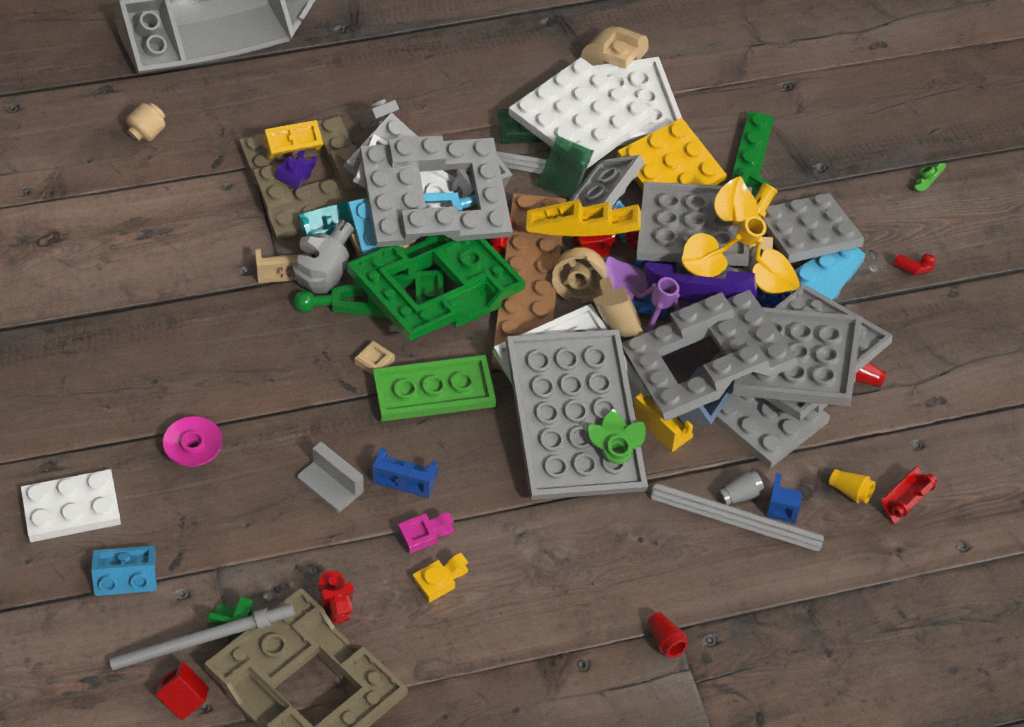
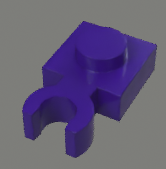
[274,150,317,190]

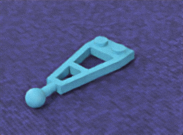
[347,192,477,256]

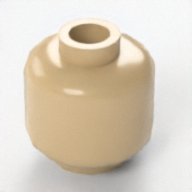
[126,102,165,142]

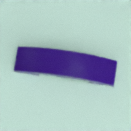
[644,262,757,303]

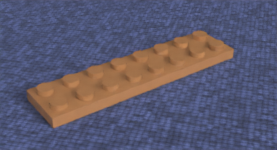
[491,193,566,370]

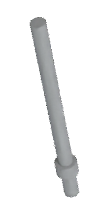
[109,603,295,670]

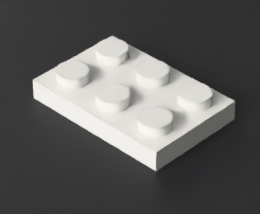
[21,469,121,542]

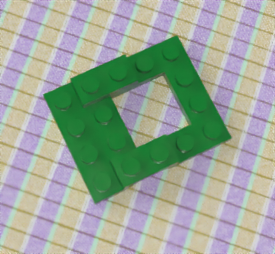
[347,235,526,342]

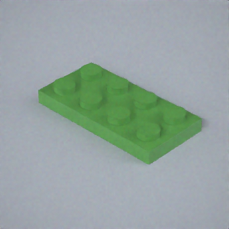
[373,355,496,422]

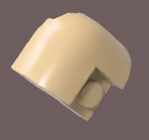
[581,26,649,69]
[593,277,644,339]

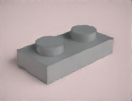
[359,99,399,130]

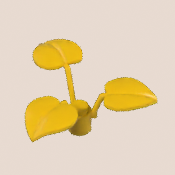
[681,176,800,294]

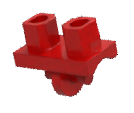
[318,570,354,625]

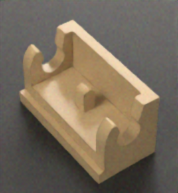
[255,248,312,283]

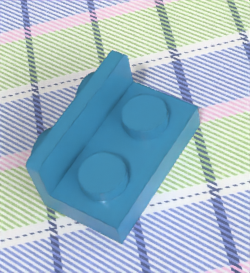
[91,545,157,596]

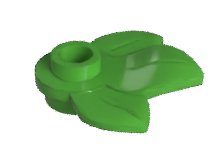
[588,409,646,464]

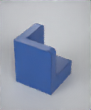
[766,473,802,524]

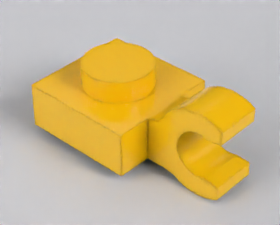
[413,553,468,603]

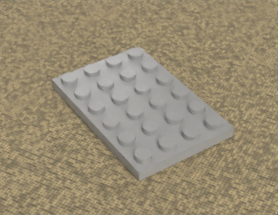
[505,329,648,500]

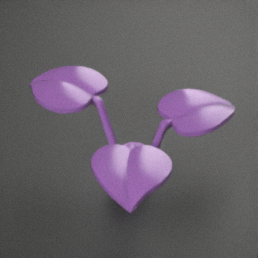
[605,256,694,372]

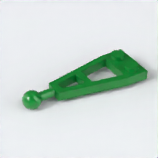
[293,270,444,318]

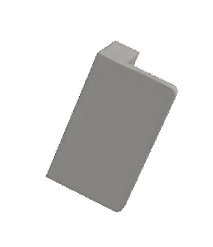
[298,442,364,513]

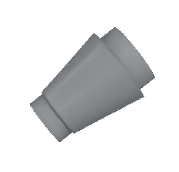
[718,470,765,505]

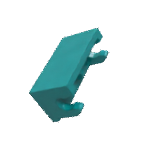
[297,201,355,237]

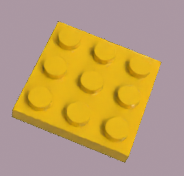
[616,118,727,190]

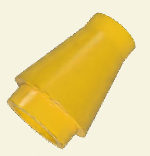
[829,469,876,503]

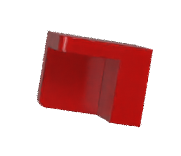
[155,661,209,720]

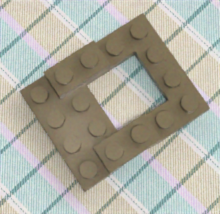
[239,116,367,242]
[204,588,408,727]

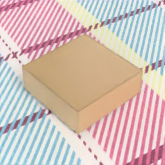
[355,341,395,375]

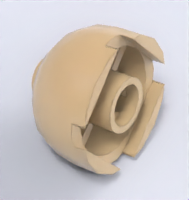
[552,247,607,303]

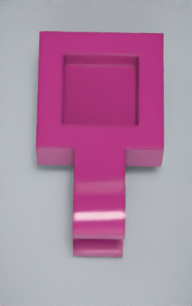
[398,513,454,554]

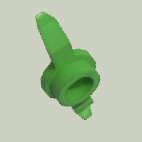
[914,163,946,191]

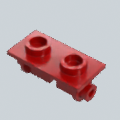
[880,466,937,524]

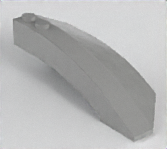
[113,0,315,73]

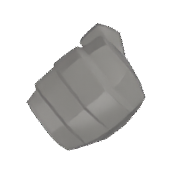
[293,220,354,295]

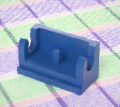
[372,447,439,498]

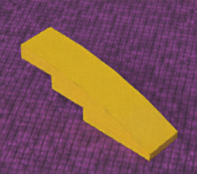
[526,199,641,236]

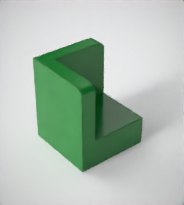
[207,597,254,639]

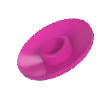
[163,416,223,467]

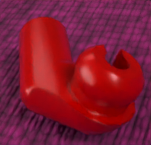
[893,253,936,275]

